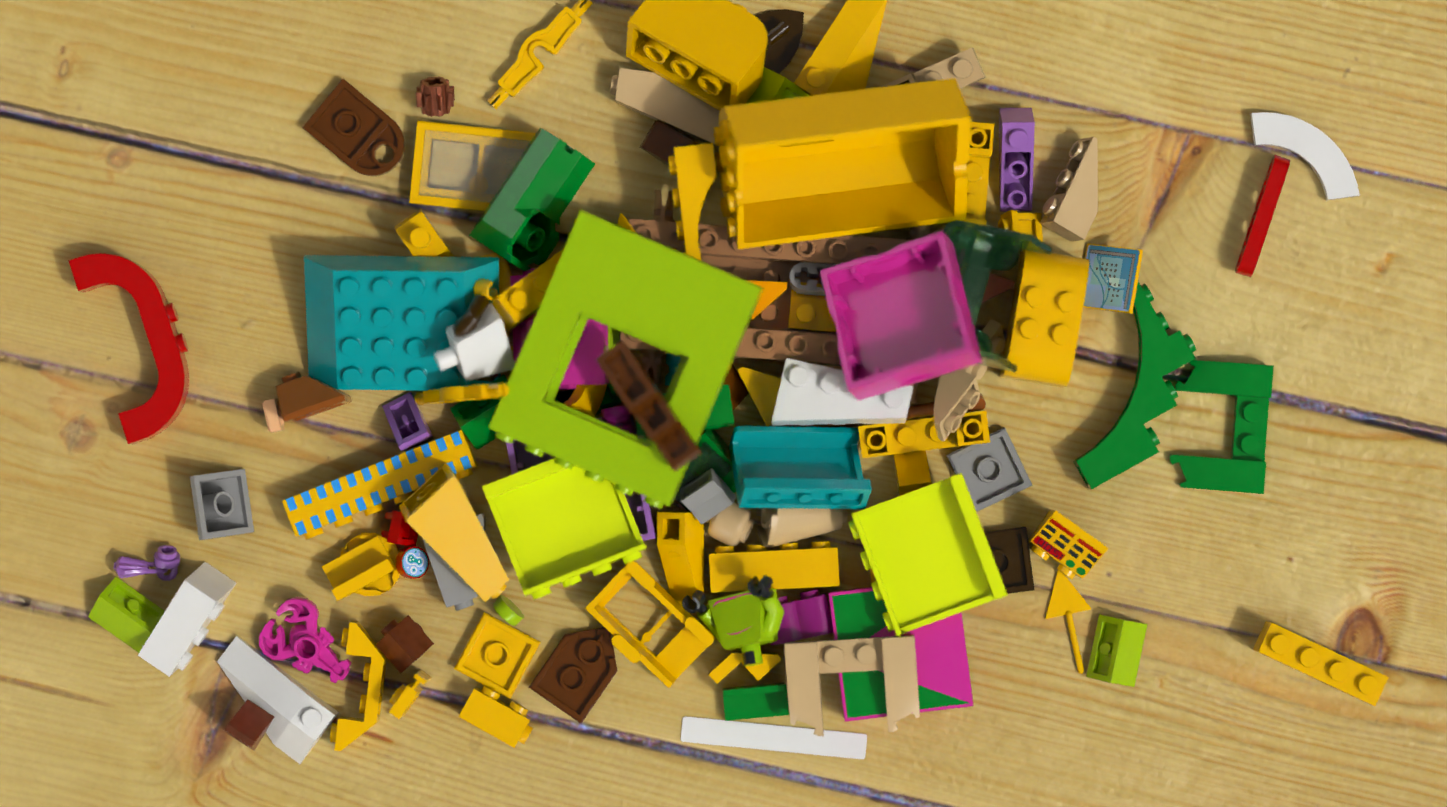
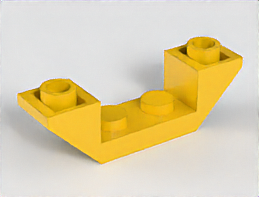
[952,122,994,252]
[858,411,990,458]
[330,621,387,751]

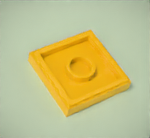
[454,612,541,699]

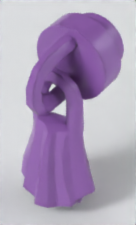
[114,545,180,581]

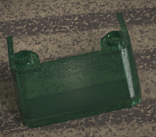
[942,220,1052,373]

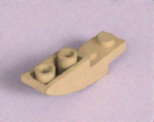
[881,48,986,89]
[934,319,1005,442]

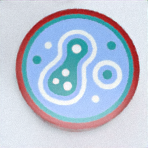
[396,546,429,579]

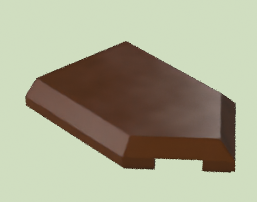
[528,627,618,723]

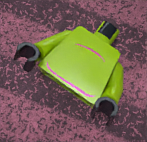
[682,575,784,666]

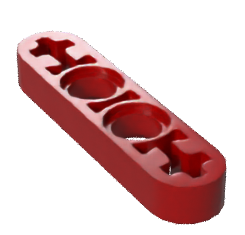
[1235,154,1290,278]

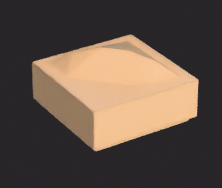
[262,399,285,433]

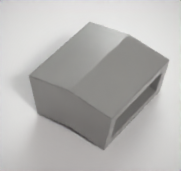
[680,468,736,525]

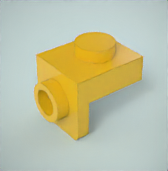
[998,210,1043,247]

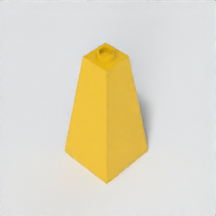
[399,463,509,602]

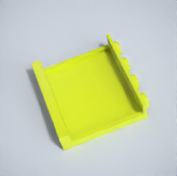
[482,458,646,600]
[848,473,1008,636]

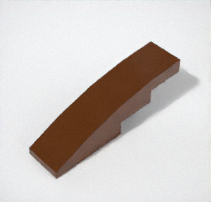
[596,341,702,472]

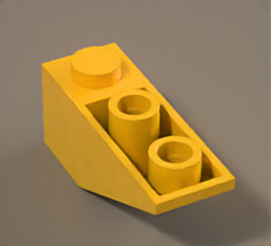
[657,511,704,605]

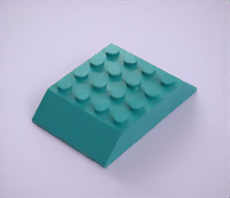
[304,255,501,391]

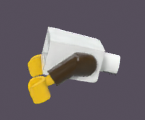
[434,278,515,382]

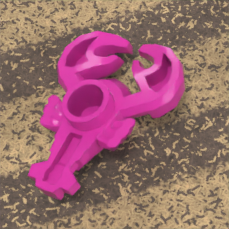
[259,596,351,683]

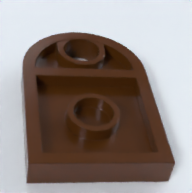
[302,79,405,177]

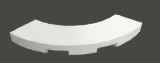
[1250,112,1360,200]

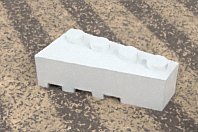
[772,358,913,426]

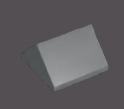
[190,469,254,540]

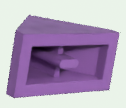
[382,392,433,451]

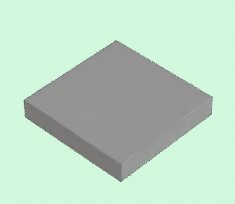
[947,428,1032,512]

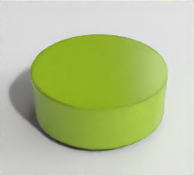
[493,595,524,626]

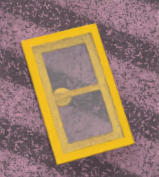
[409,120,536,211]

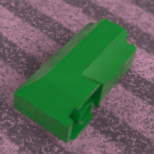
[469,128,595,272]

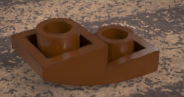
[640,120,699,164]

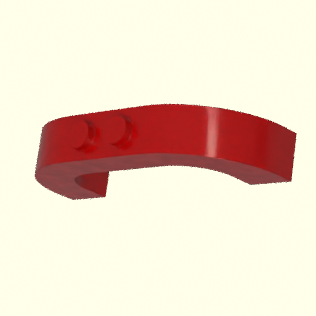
[68,253,189,444]

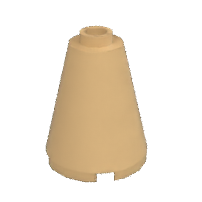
[757,508,847,547]

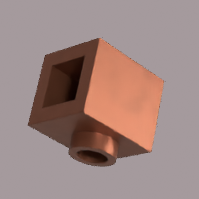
[375,615,434,673]

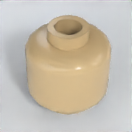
[706,502,755,546]

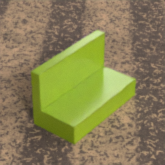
[88,577,165,653]
[1086,614,1147,687]

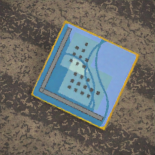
[1083,244,1143,314]

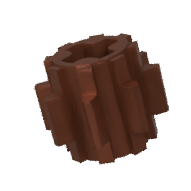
[415,76,455,117]

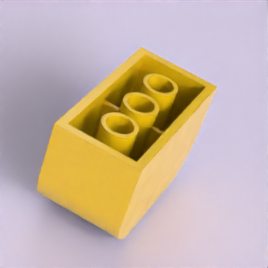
[626,0,767,111]
[1000,248,1089,388]

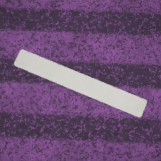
[681,716,867,759]

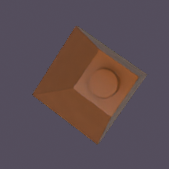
[275,372,352,423]

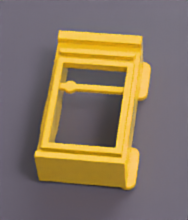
[585,560,716,688]

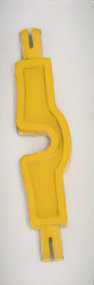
[487,0,593,110]
[415,383,509,405]

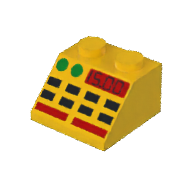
[1028,510,1108,580]

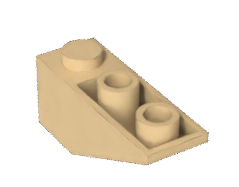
[1040,137,1098,242]

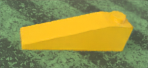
[794,0,887,96]

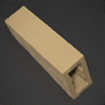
[610,68,720,148]

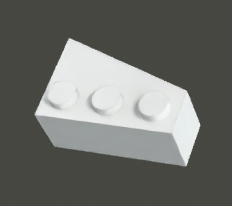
[138,562,236,677]

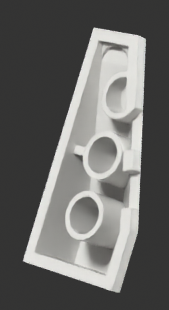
[217,636,339,764]

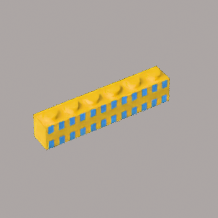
[282,430,478,540]

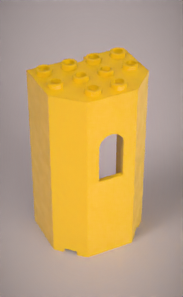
[714,78,971,249]

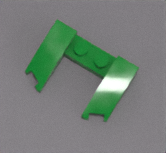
[1169,360,1274,494]

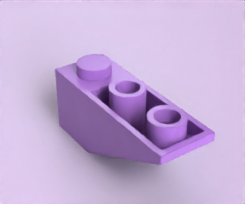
[999,108,1035,212]

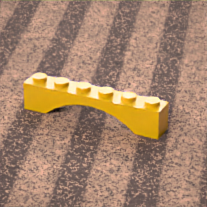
[668,143,717,261]

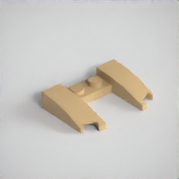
[784,635,920,736]

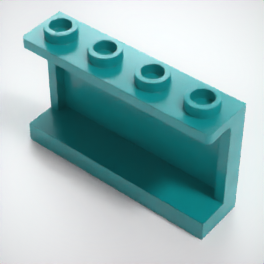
[729,425,872,509]

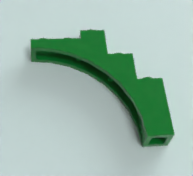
[1073,282,1196,490]

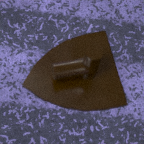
[754,10,804,74]

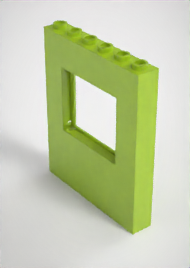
[489,210,764,509]

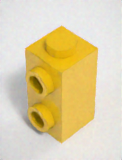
[458,685,533,748]

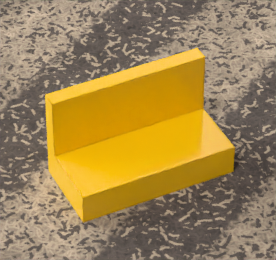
[322,535,397,601]

